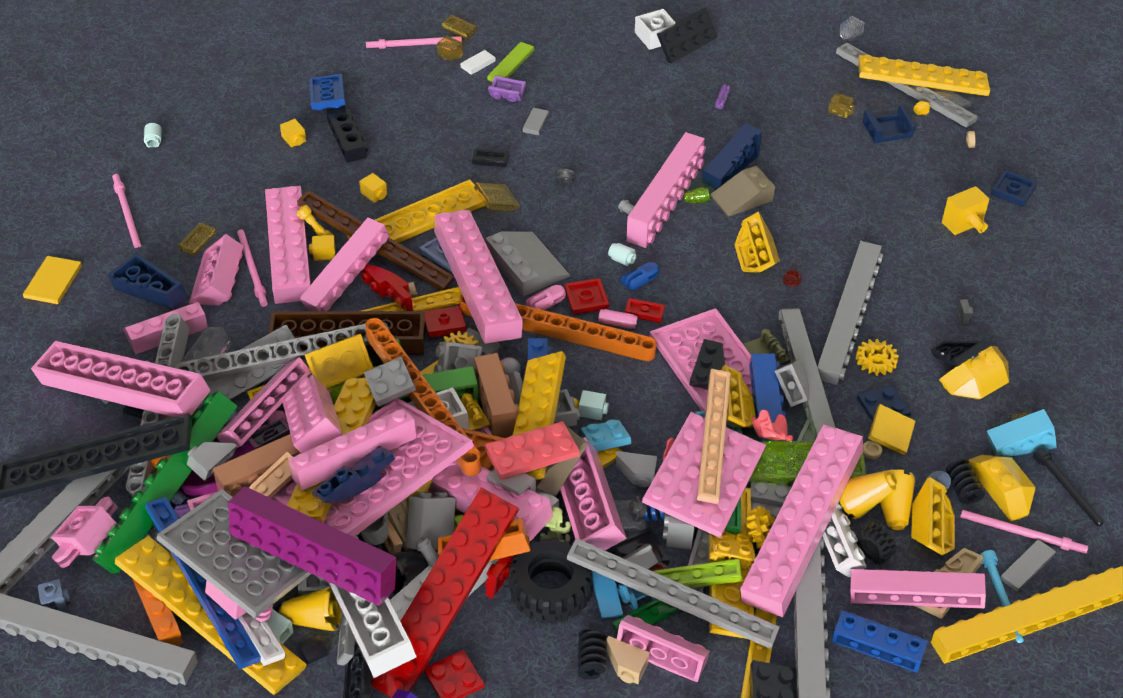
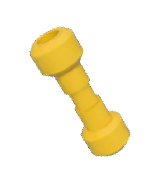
[296,205,333,236]

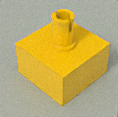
[942,186,989,235]

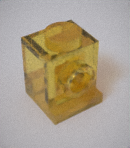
[828,93,855,118]

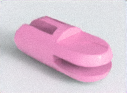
[526,285,566,310]

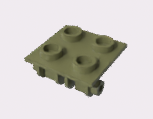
[743,329,791,364]

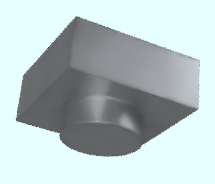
[957,299,973,325]

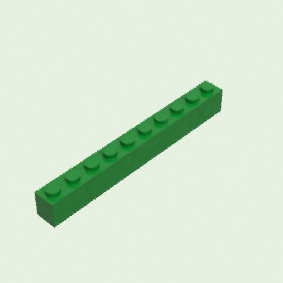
[92,391,237,574]

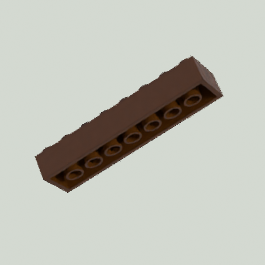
[268,311,426,355]

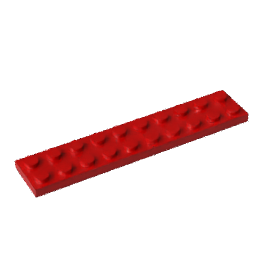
[371,487,520,698]

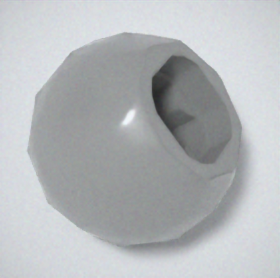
[502,357,522,377]

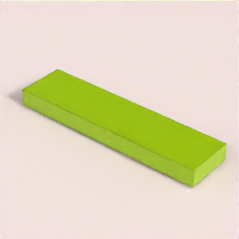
[487,42,534,82]
[654,559,742,588]

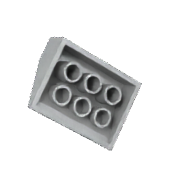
[486,231,570,297]

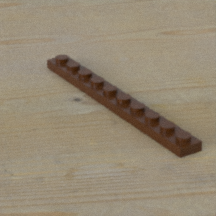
[297,190,454,291]

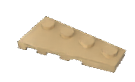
[915,548,984,619]

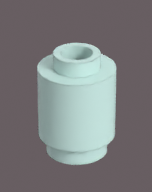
[144,123,162,147]
[608,243,636,266]

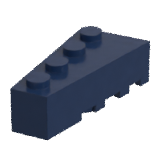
[702,123,762,190]
[108,253,188,310]

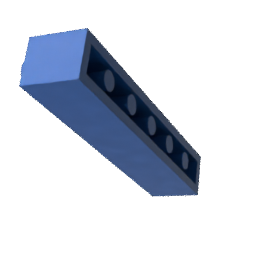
[749,354,790,464]

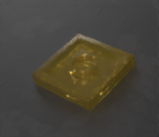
[474,182,520,210]

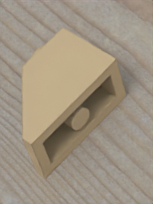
[606,636,650,684]

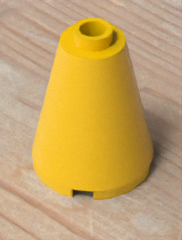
[880,470,915,530]
[839,471,897,519]
[279,587,342,631]

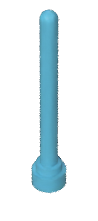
[980,550,1024,643]

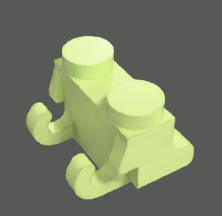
[540,507,571,542]

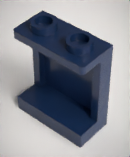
[863,105,915,143]

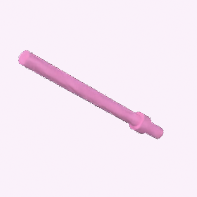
[366,36,462,49]
[112,174,141,248]
[237,230,268,307]
[961,509,1088,554]

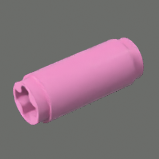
[598,309,638,329]

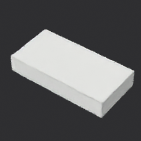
[461,50,495,75]

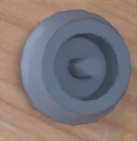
[926,471,951,490]

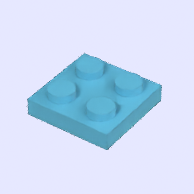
[581,420,631,451]

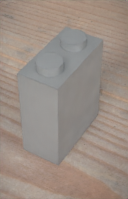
[406,492,456,550]

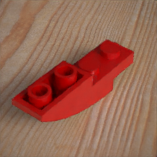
[361,264,413,311]

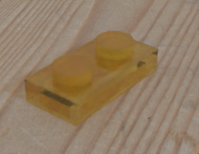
[442,15,477,39]
[178,223,216,255]

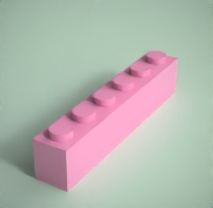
[300,218,390,311]
[216,357,311,448]
[288,408,417,491]
[851,569,986,608]

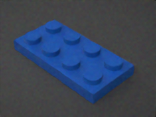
[309,74,345,111]

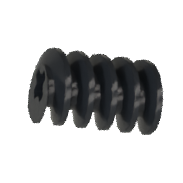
[945,458,985,504]
[578,629,606,679]

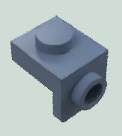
[38,579,71,612]

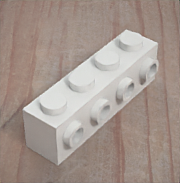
[822,501,867,577]

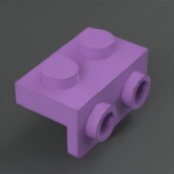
[488,76,527,102]

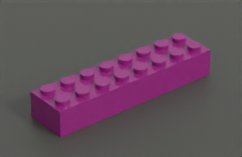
[228,486,396,606]

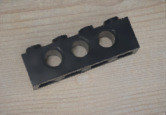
[326,105,368,163]

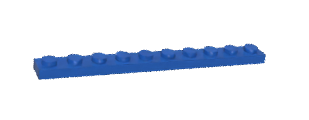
[145,497,261,670]

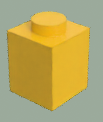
[280,119,306,147]
[359,173,387,203]
[309,235,336,261]

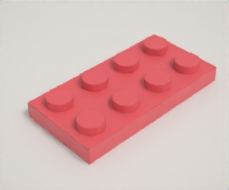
[485,421,579,480]

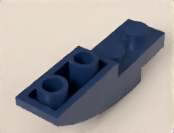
[311,446,395,503]

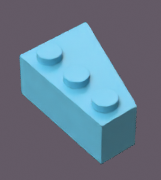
[987,409,1057,457]

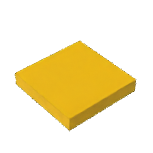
[868,404,915,455]

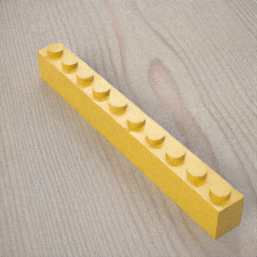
[931,566,1123,664]

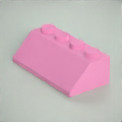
[189,234,243,305]
[123,302,208,354]
[617,615,710,682]

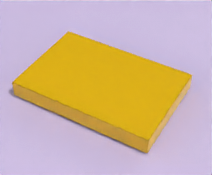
[23,256,82,304]
[304,334,373,388]

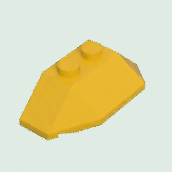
[734,212,780,273]
[939,346,1009,400]
[721,365,755,427]
[969,455,1036,522]
[911,477,955,555]

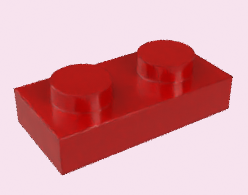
[625,298,665,323]

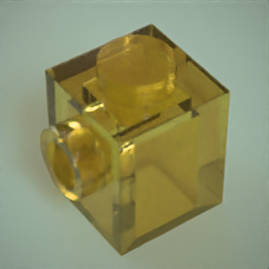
[437,35,463,62]

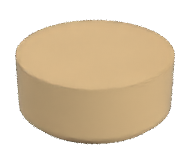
[966,131,975,148]
[862,441,882,460]

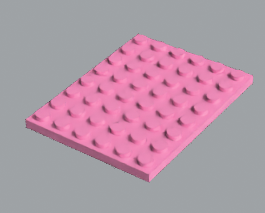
[271,398,474,537]

